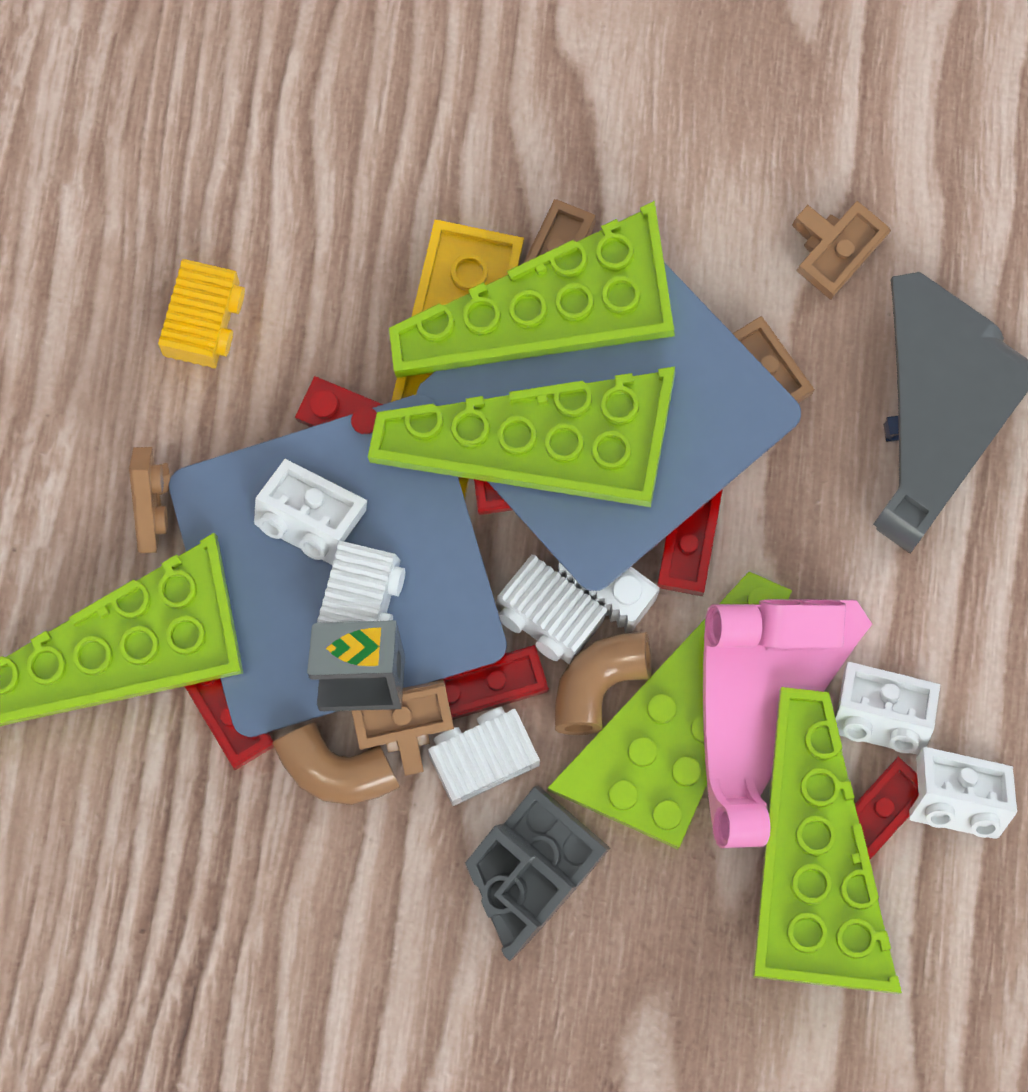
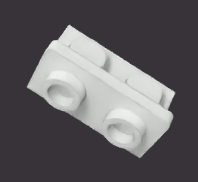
[254,459,367,565]
[835,661,940,755]
[909,746,1017,839]

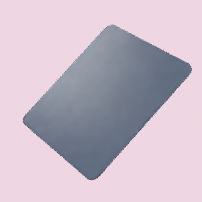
[417,262,801,591]
[169,394,507,737]

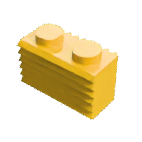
[158,259,245,368]

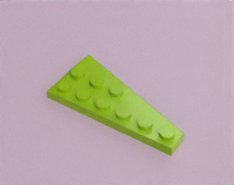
[389,201,675,378]
[368,366,675,507]
[0,533,243,726]
[547,571,792,849]
[753,687,902,994]

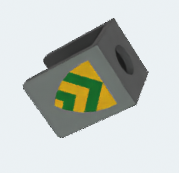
[307,620,405,711]

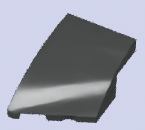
[465,786,610,961]

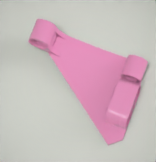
[703,599,872,848]

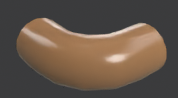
[555,632,651,735]
[272,722,400,805]

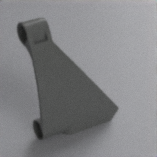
[873,272,1028,554]

